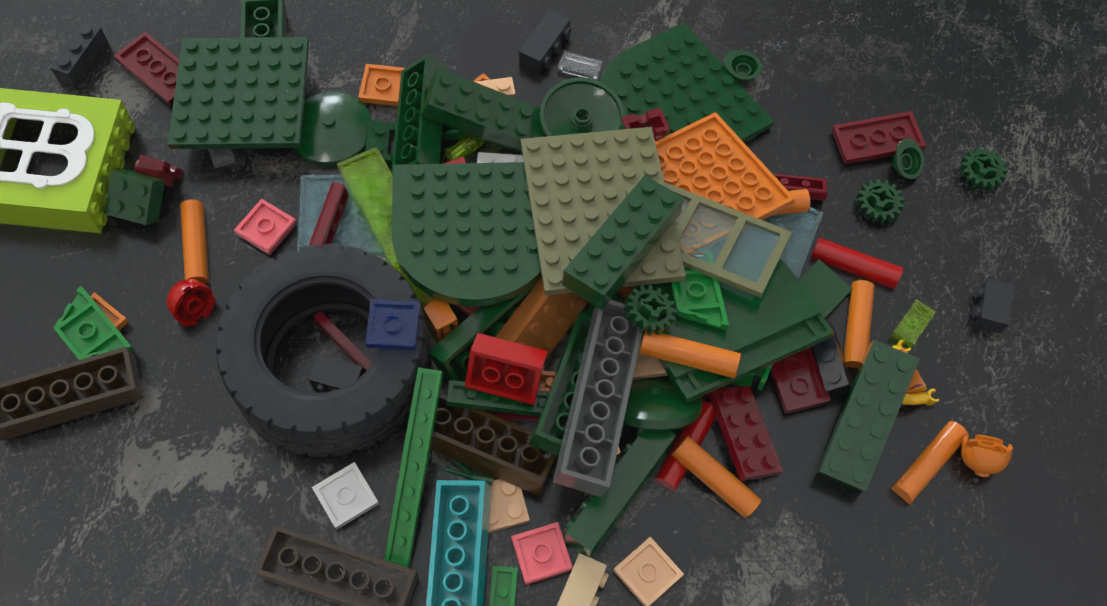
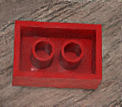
[465,333,548,405]

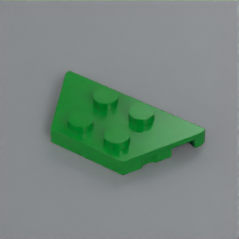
[669,251,729,330]
[53,286,134,360]

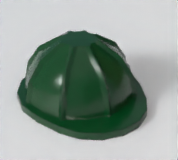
[723,50,762,83]
[892,138,924,179]

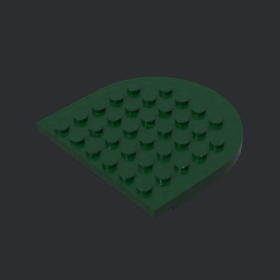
[600,23,774,143]
[392,162,542,307]
[635,235,834,403]

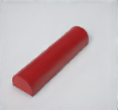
[810,237,903,289]
[654,400,716,493]

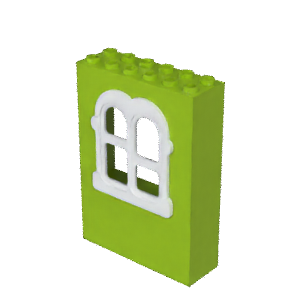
[0,88,135,233]

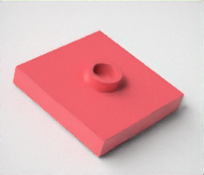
[234,199,297,255]
[511,522,573,585]

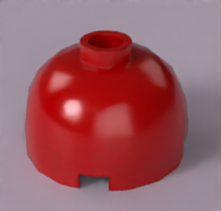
[166,279,215,326]

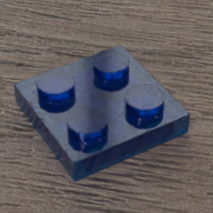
[366,299,420,350]

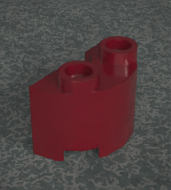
[621,108,670,141]
[135,155,183,186]

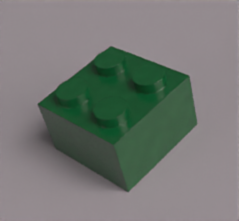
[105,169,165,225]

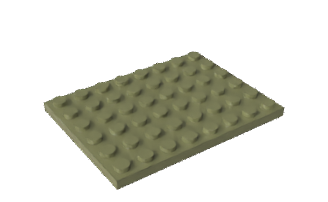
[521,127,686,295]

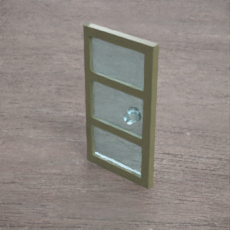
[664,182,792,298]

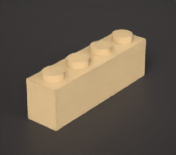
[557,553,609,606]

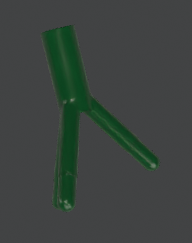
[443,459,494,486]

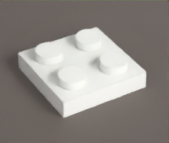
[312,462,379,530]

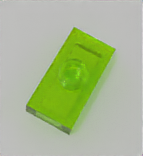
[892,300,936,348]

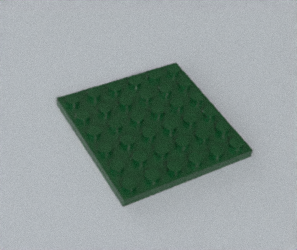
[168,37,309,149]

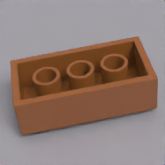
[495,277,589,359]

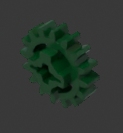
[959,147,1008,191]
[856,179,905,224]
[623,285,677,336]

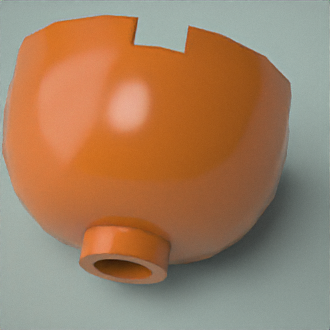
[961,435,1013,477]

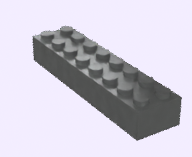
[553,300,642,497]

